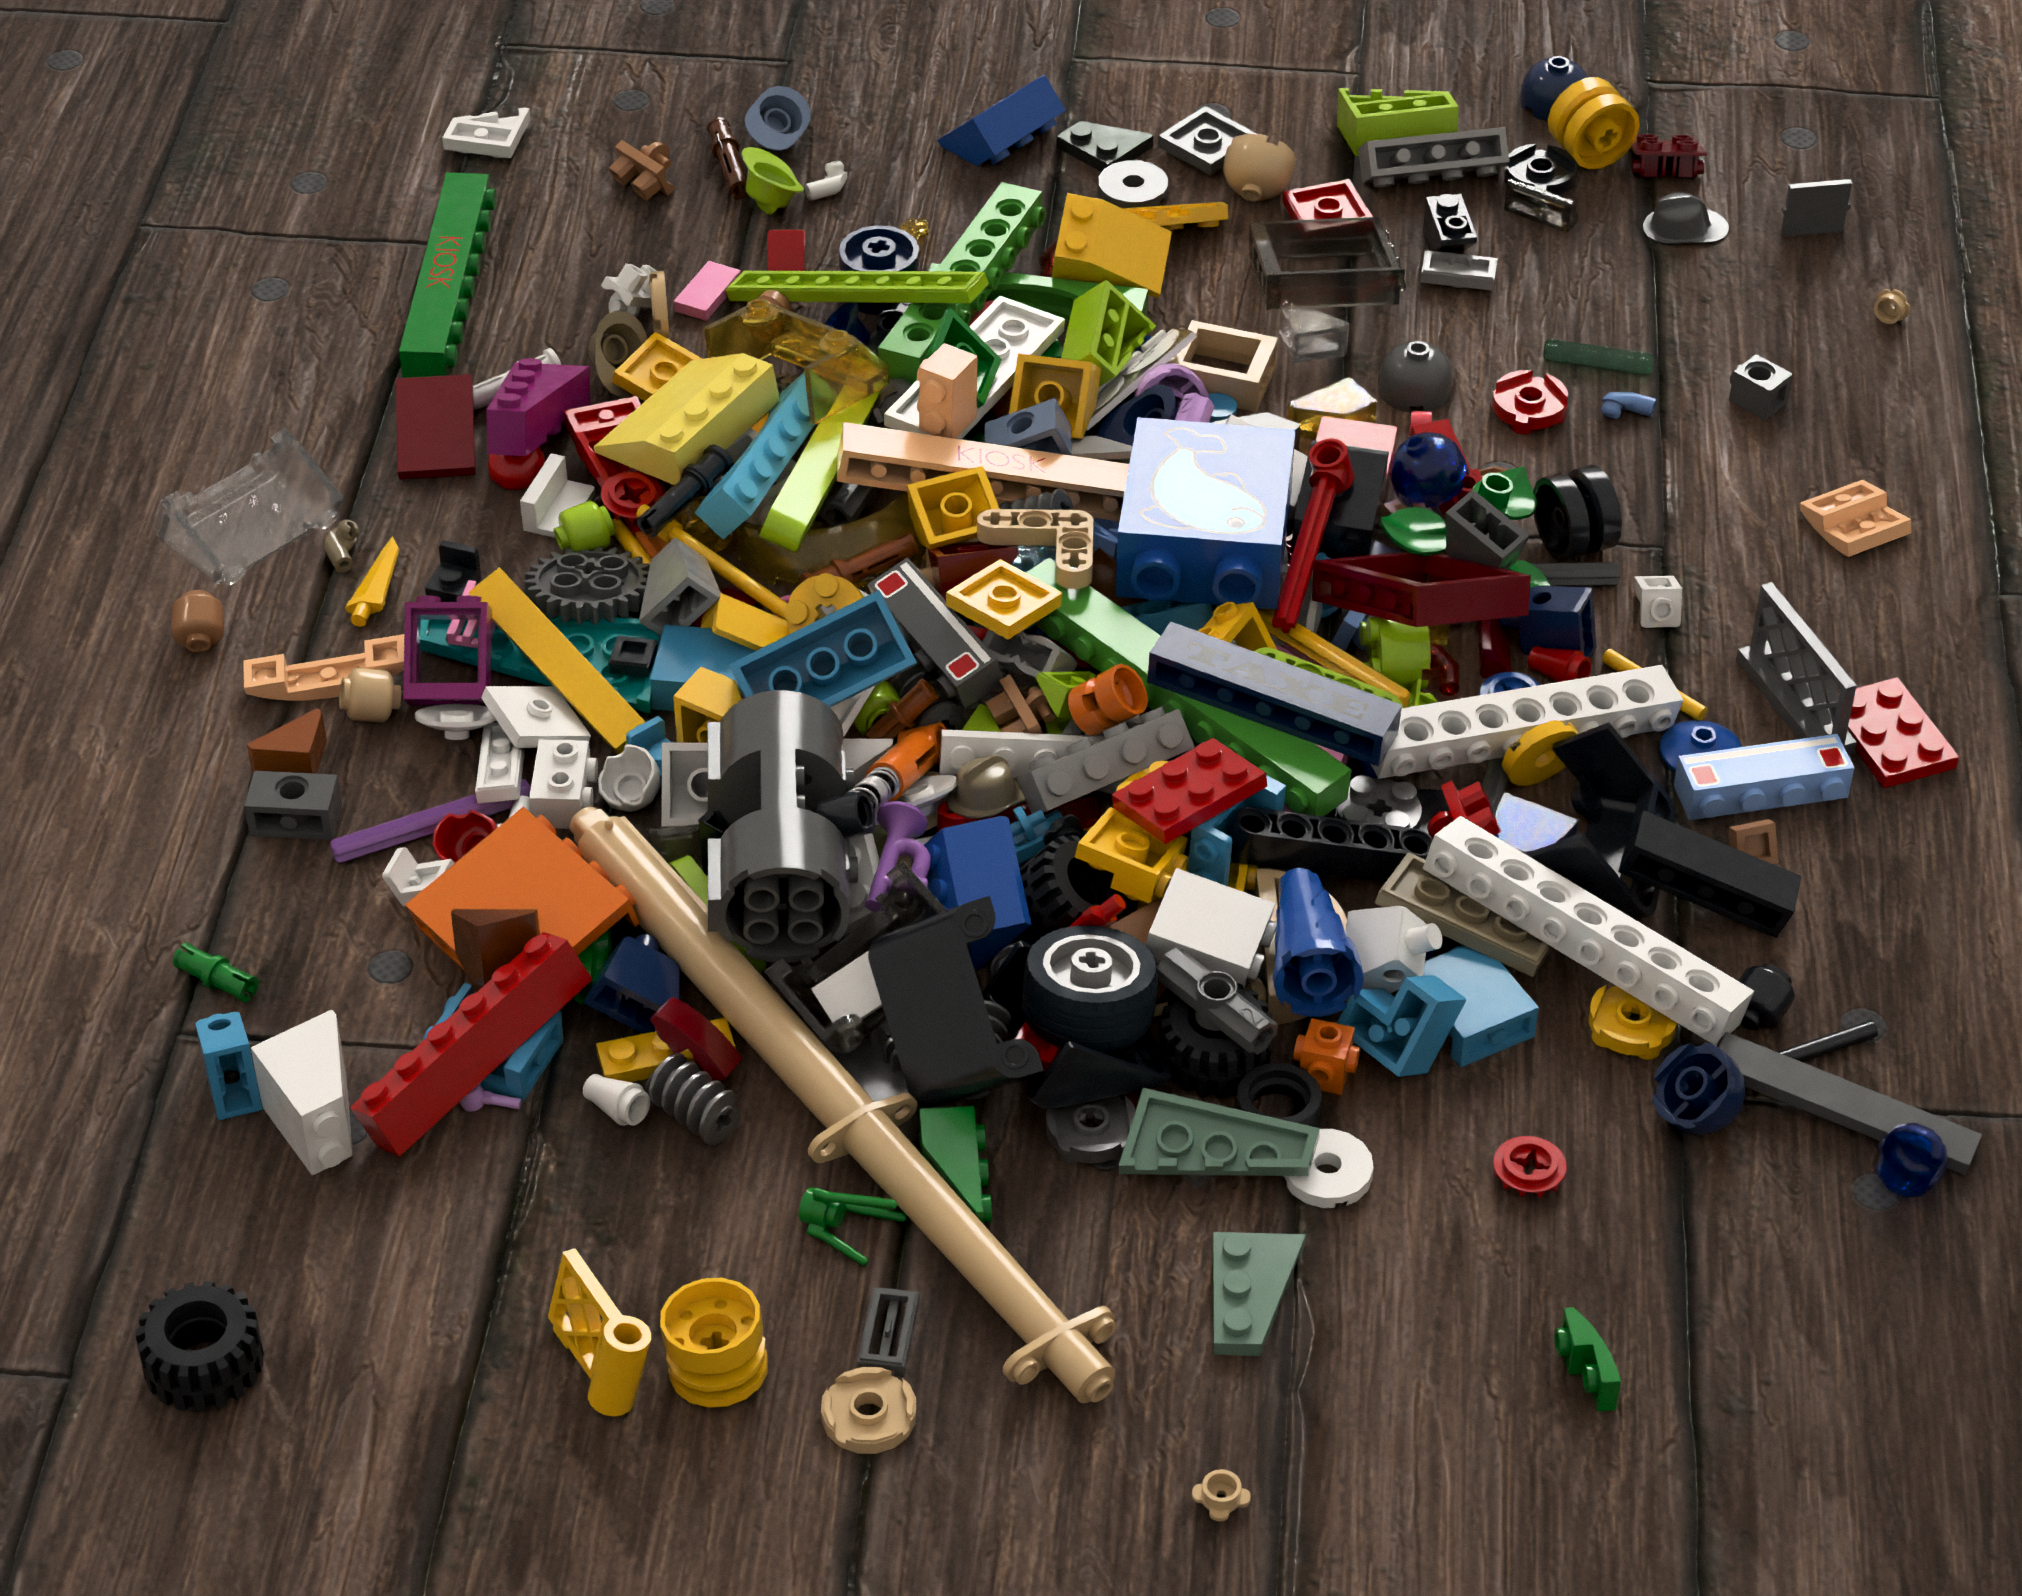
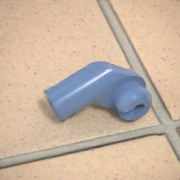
[1601,392,1657,419]

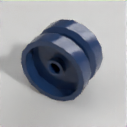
[839,225,920,315]

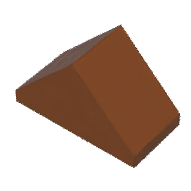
[247,708,327,774]

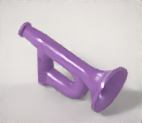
[865,801,931,912]

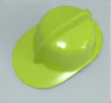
[741,147,804,215]

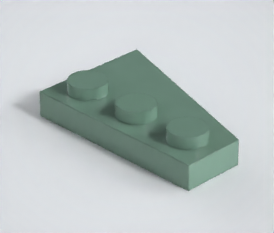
[1212,1232,1306,1356]

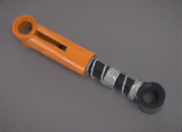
[816,722,947,839]

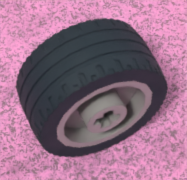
[1022,925,1158,1053]

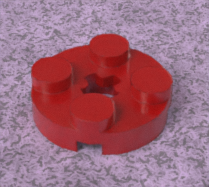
[1492,370,1568,435]

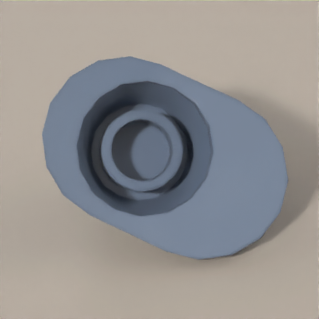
[744,86,811,151]

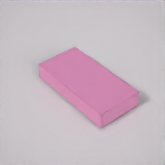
[674,261,741,321]

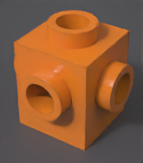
[1293,1018,1360,1095]

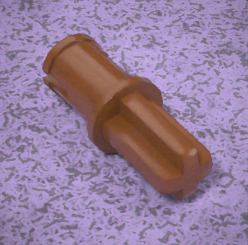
[866,679,939,740]

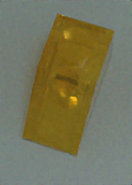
[1287,377,1377,440]

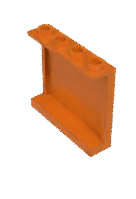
[405,807,640,972]

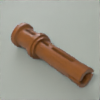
[800,532,919,585]

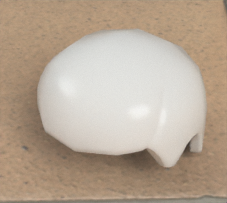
[598,744,661,812]

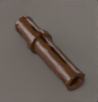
[707,117,748,199]

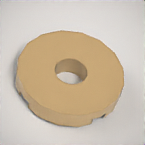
[649,271,670,340]
[821,1367,917,1454]

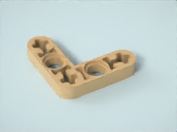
[977,509,1094,589]

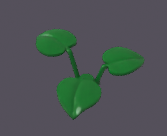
[1380,466,1550,588]

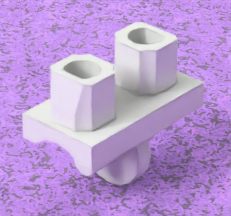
[601,264,656,317]

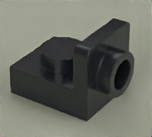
[425,540,481,602]

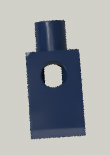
[1500,586,1597,659]
[583,934,679,1034]

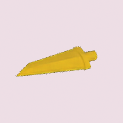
[345,536,399,627]

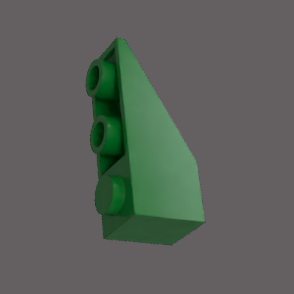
[920,1106,992,1223]

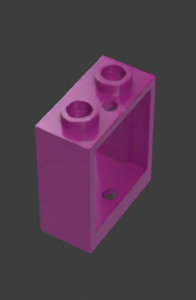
[403,595,492,706]

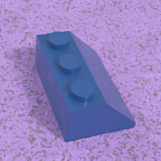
[937,74,1066,166]
[924,816,1032,970]

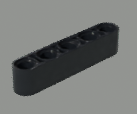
[1227,807,1433,882]

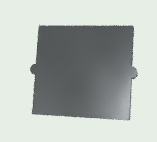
[1781,179,1852,237]

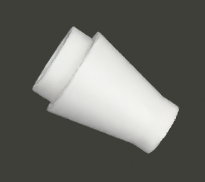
[583,1074,650,1126]

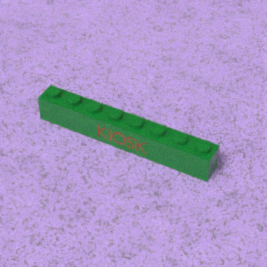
[399,172,497,378]

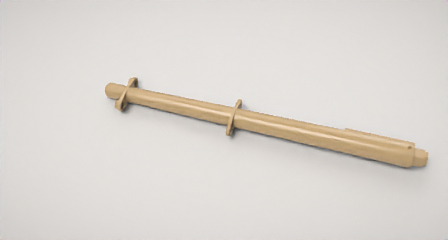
[569,807,1117,1403]

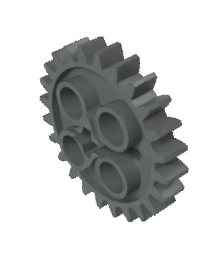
[524,546,650,625]

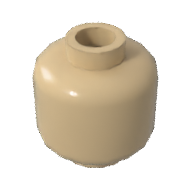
[339,668,401,723]

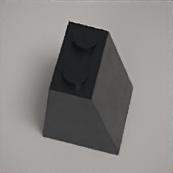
[1290,440,1389,559]

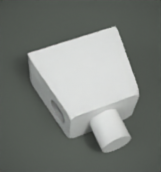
[1345,906,1442,993]

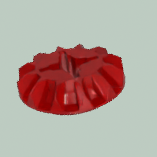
[600,472,663,524]
[1493,1136,1567,1198]

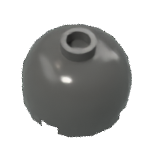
[1378,341,1453,412]

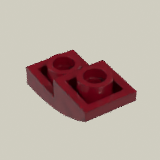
[650,997,743,1082]

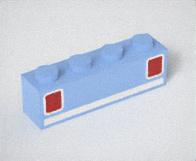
[1674,734,1854,820]

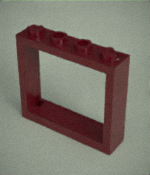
[1312,552,1531,627]

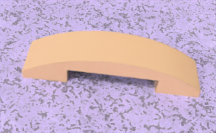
[244,634,404,701]

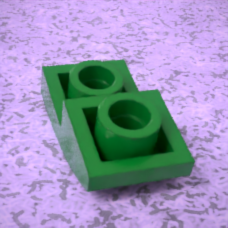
[1554,1307,1621,1412]

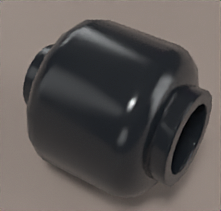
[1738,964,1795,1030]

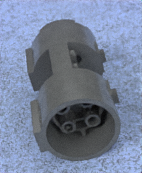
[708,690,858,963]

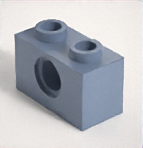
[985,398,1072,455]

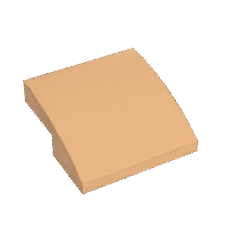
[1800,480,1912,557]

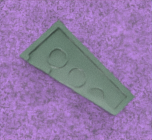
[1118,1088,1320,1176]

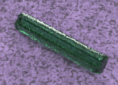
[1543,338,1654,375]

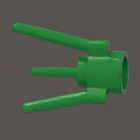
[799,1187,907,1266]

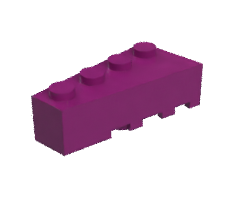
[486,358,590,456]

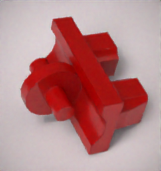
[1427,780,1501,838]

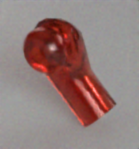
[1426,644,1460,696]

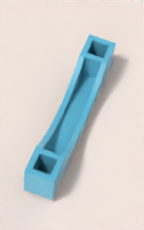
[695,368,835,539]

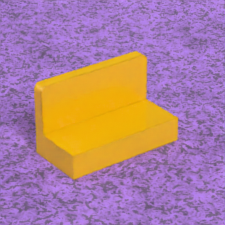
[701,593,790,651]

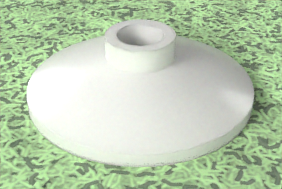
[415,704,496,740]
[895,775,957,816]

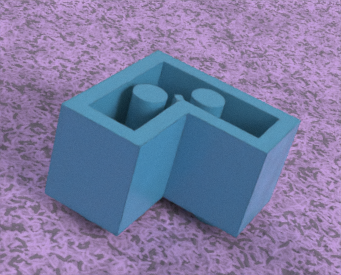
[1337,975,1467,1077]

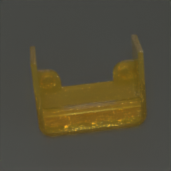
[704,299,890,425]

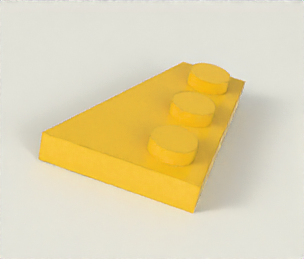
[1122,202,1228,230]

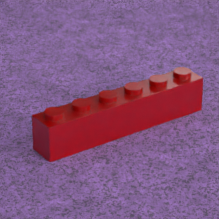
[350,932,593,1157]

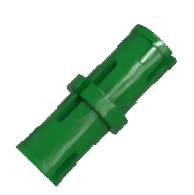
[173,942,259,1003]

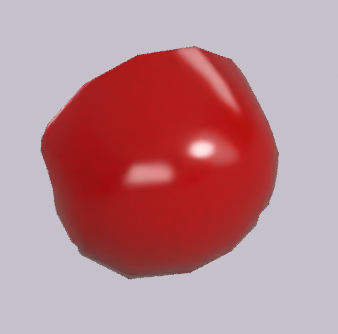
[488,446,545,490]
[432,810,498,863]

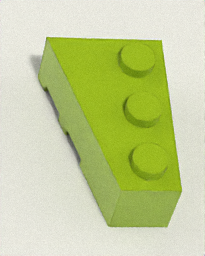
[1337,88,1459,157]
[1061,280,1156,387]

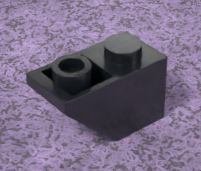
[1423,194,1477,252]

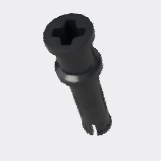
[637,444,734,538]

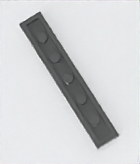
[1719,1032,1982,1175]

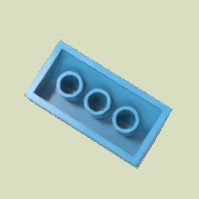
[729,590,917,708]

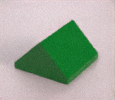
[926,308,1002,408]

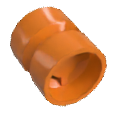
[1068,664,1148,736]

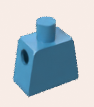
[195,1011,263,1121]

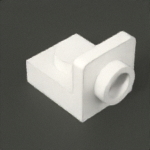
[1634,576,1682,628]

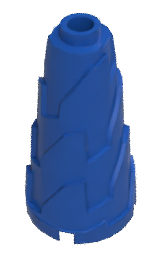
[1272,868,1364,1017]

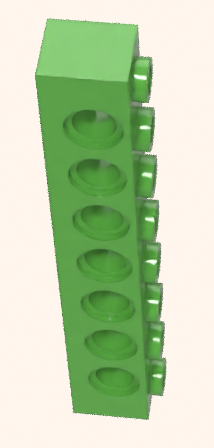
[878,182,1046,385]

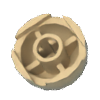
[1223,134,1296,202]

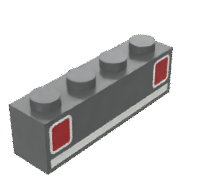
[868,557,1003,709]

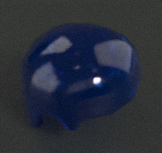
[1876,1123,1947,1198]

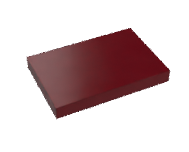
[396,374,476,480]

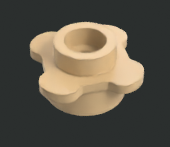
[1192,1469,1251,1521]

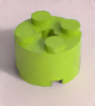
[1359,615,1431,691]

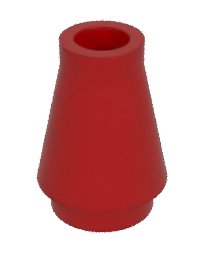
[1528,646,1591,682]

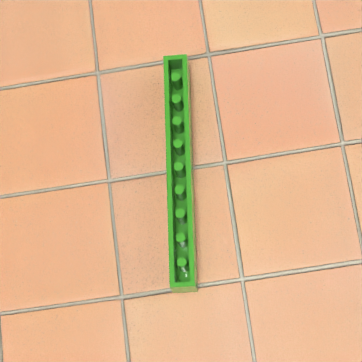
[1026,558,1352,816]

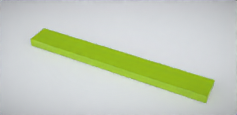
[725,271,989,303]

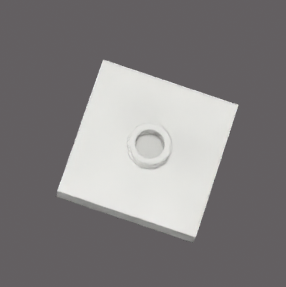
[481,686,591,748]

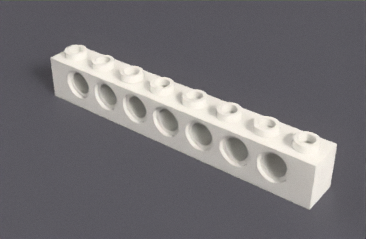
[1371,665,1683,779]
[1422,816,1754,1046]

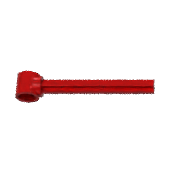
[1272,438,1355,633]

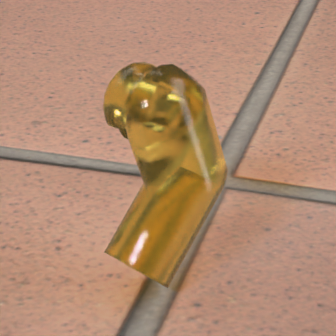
[900,217,929,255]

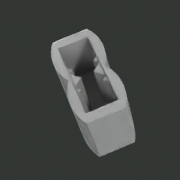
[982,629,1078,681]

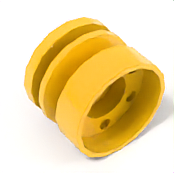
[660,1278,768,1408]

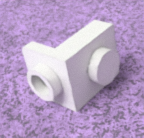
[382,847,455,906]

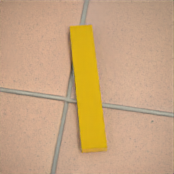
[468,567,645,755]

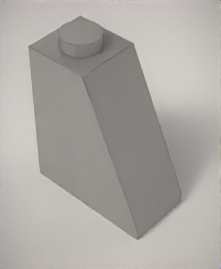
[639,538,721,636]

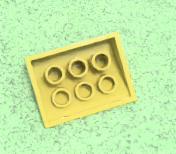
[594,353,780,485]

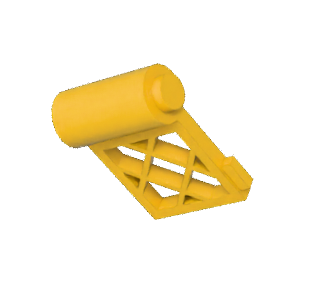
[548,1249,651,1417]

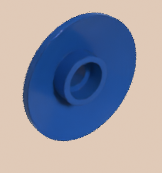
[1660,720,1742,772]

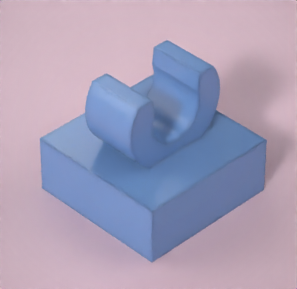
[1331,610,1367,651]

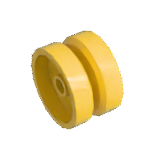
[1548,77,1640,170]

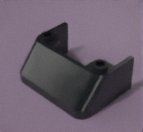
[1526,722,1676,920]

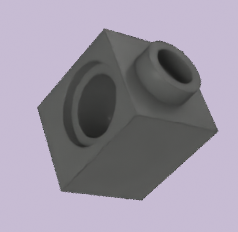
[1729,354,1793,420]

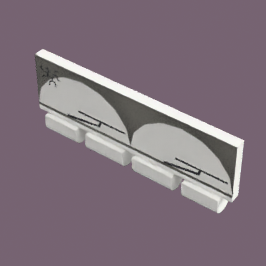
[1086,329,1197,431]

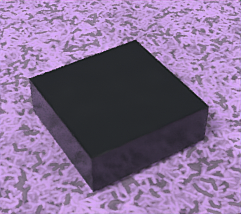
[608,636,658,678]

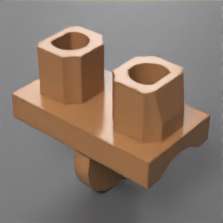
[609,140,675,201]
[985,674,1055,734]

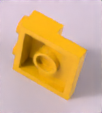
[1075,807,1189,904]

